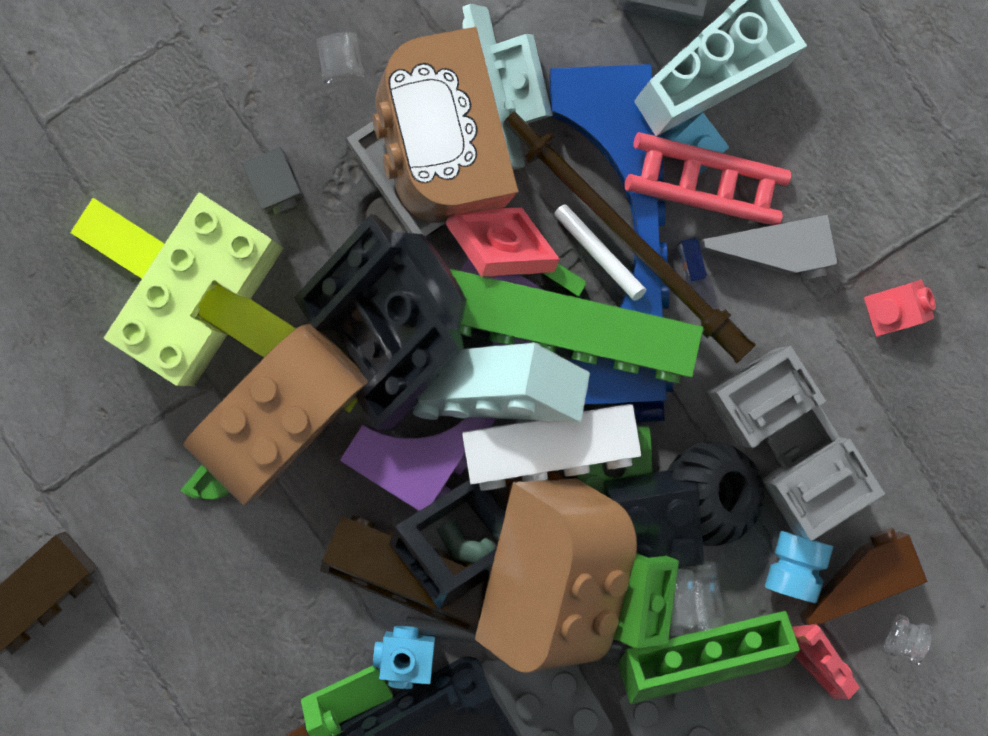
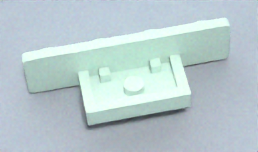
[463,4,553,169]

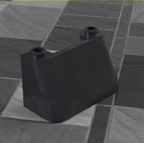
[336,656,521,736]

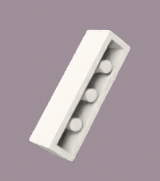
[462,404,641,490]

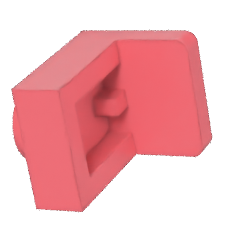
[864,279,936,337]

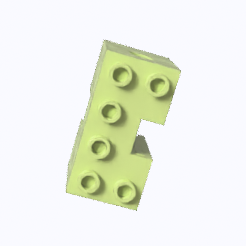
[104,192,284,386]

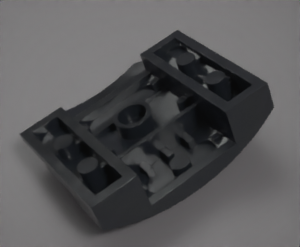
[294,214,467,430]

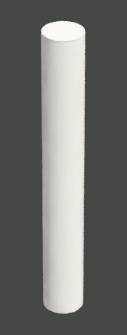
[554,204,646,301]

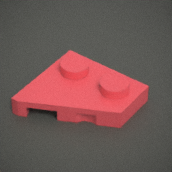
[792,624,860,699]

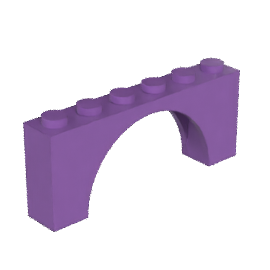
[340,258,543,511]

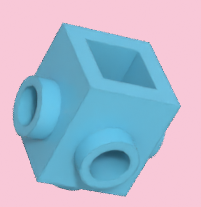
[373,626,435,689]

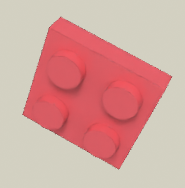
[446,207,559,277]

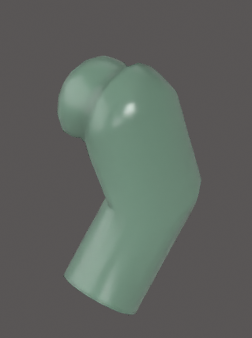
[436,519,496,564]

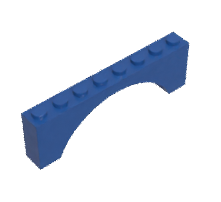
[549,64,673,404]

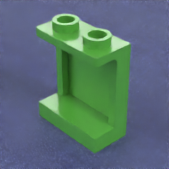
[614,553,679,649]

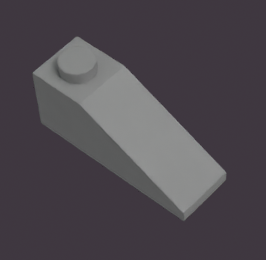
[699,215,837,281]

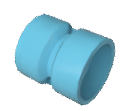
[764,531,834,603]

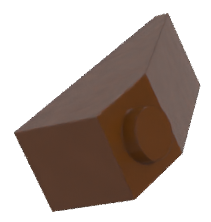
[800,528,928,625]

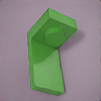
[301,666,393,736]

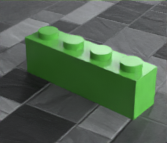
[618,611,800,704]

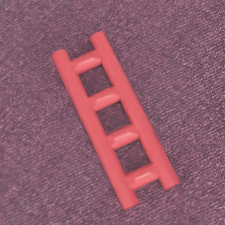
[625,132,791,226]

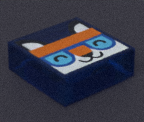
[677,237,707,284]

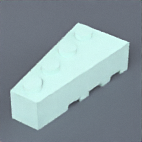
[634,0,807,136]
[413,343,590,422]

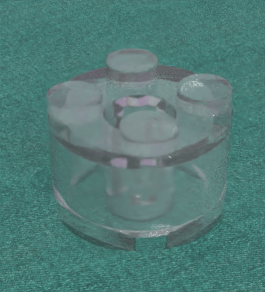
[669,561,725,636]

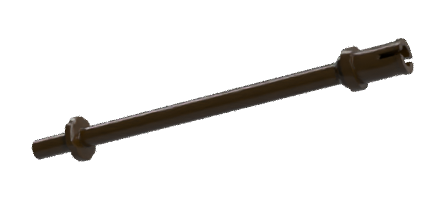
[504,111,756,364]

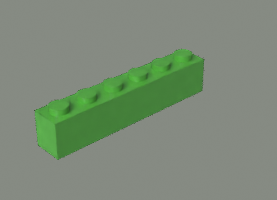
[450,269,703,384]

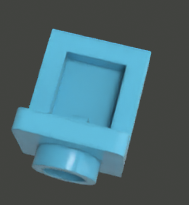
[662,112,729,176]

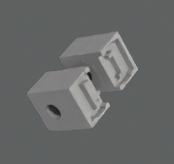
[704,346,885,541]

